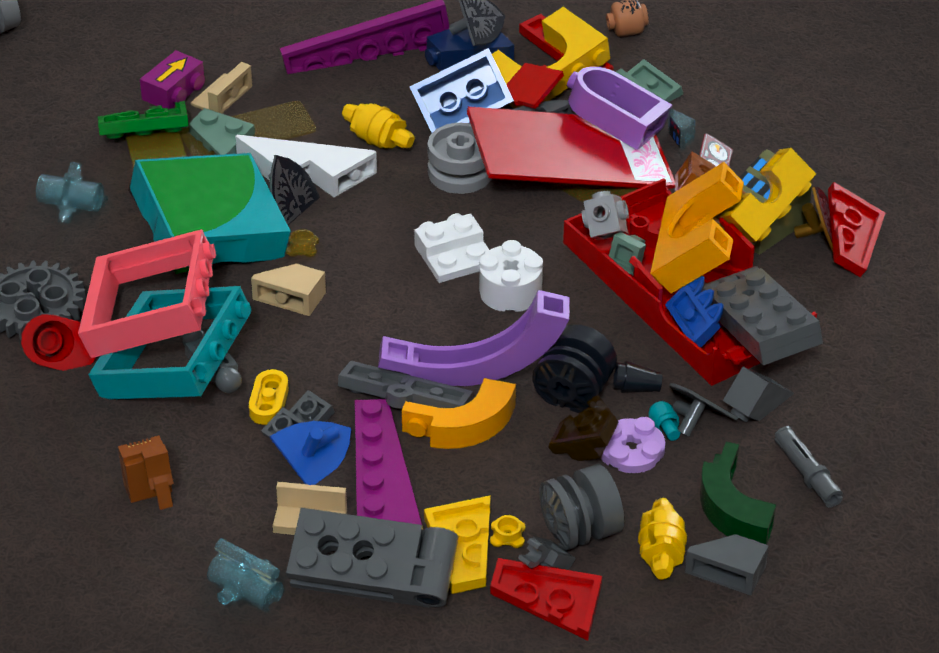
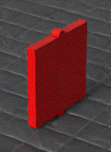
[506,63,564,109]

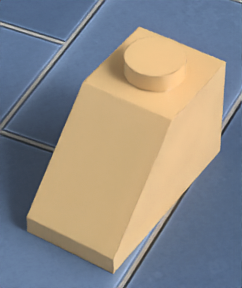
[251,264,326,316]

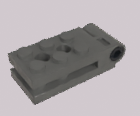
[286,508,459,608]

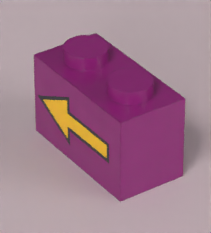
[140,50,205,109]

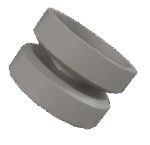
[427,122,492,194]

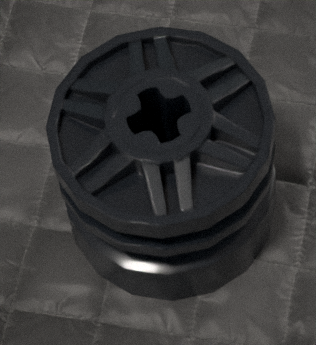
[532,325,617,413]

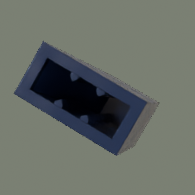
[425,29,514,71]

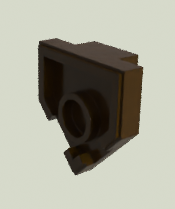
[548,395,619,461]

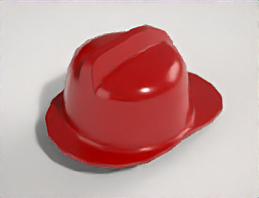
[21,314,96,371]

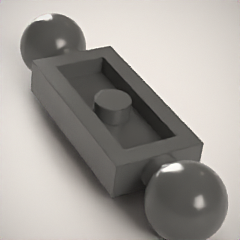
[182,328,242,393]

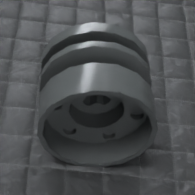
[539,464,624,550]

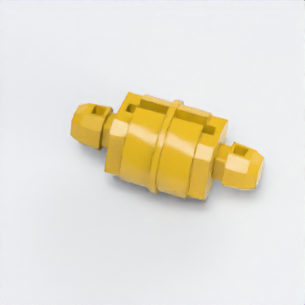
[342,103,415,149]
[638,498,687,580]

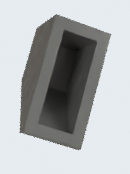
[723,367,794,422]
[685,534,769,595]

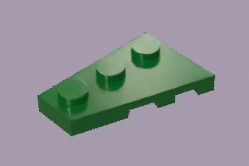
[98,100,188,138]

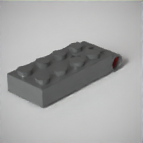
[702,266,823,365]

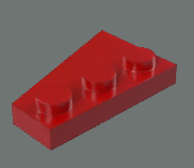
[490,558,602,641]

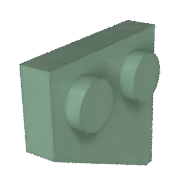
[189,108,255,155]

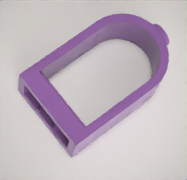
[567,66,672,150]

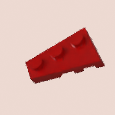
[828,182,885,277]

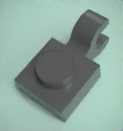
[518,536,576,570]

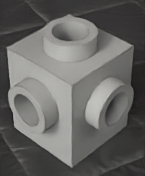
[582,191,629,240]

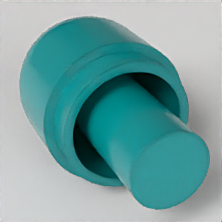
[648,401,680,441]

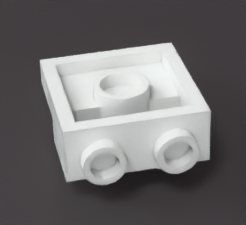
[414,213,489,283]

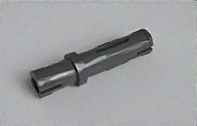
[774,426,843,508]

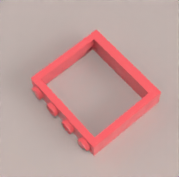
[78,229,216,358]

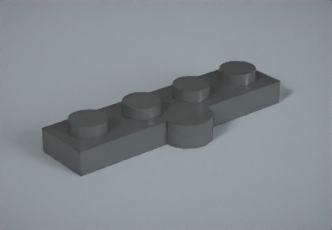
[338,361,473,409]

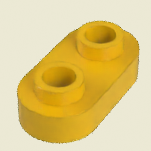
[249,369,289,425]

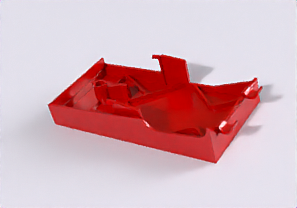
[563,178,817,386]

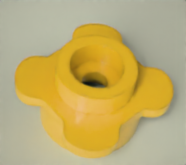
[490,515,525,548]

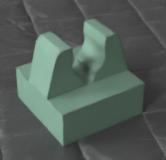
[609,232,646,275]

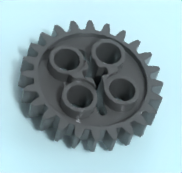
[0,260,86,340]

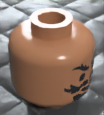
[606,0,649,37]

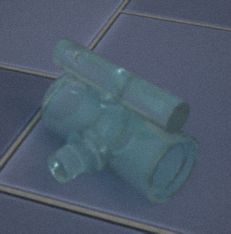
[36,162,108,224]
[207,538,284,613]

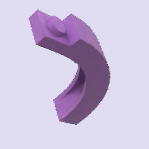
[378,290,570,386]

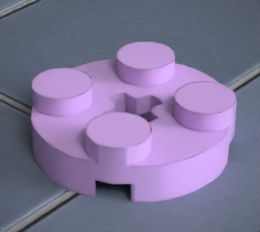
[601,417,665,473]

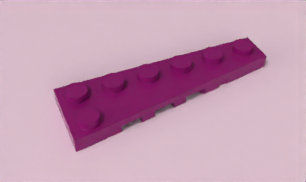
[280,0,449,74]
[355,399,422,525]

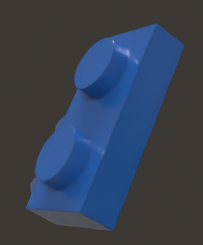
[665,276,724,348]

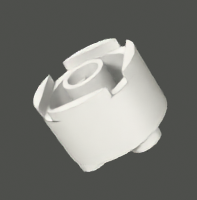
[479,240,543,312]

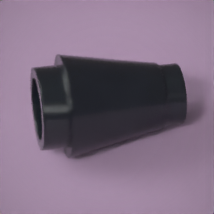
[613,361,663,393]

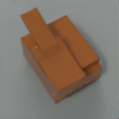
[118,435,174,510]

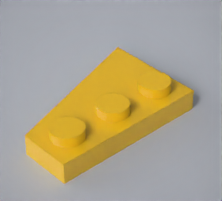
[424,496,490,594]

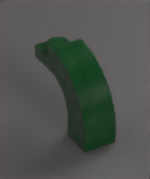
[700,441,776,545]

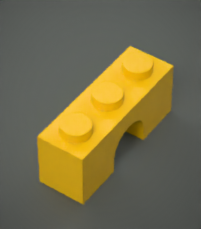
[719,148,816,242]

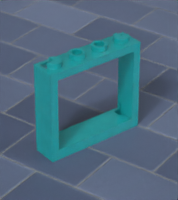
[88,286,252,399]

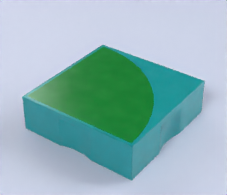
[130,153,291,267]

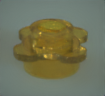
[286,229,319,257]

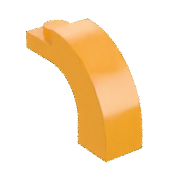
[402,378,516,449]

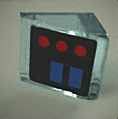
[668,109,696,150]

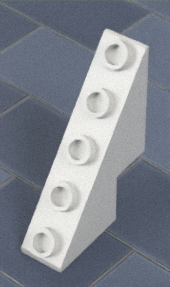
[235,135,377,197]

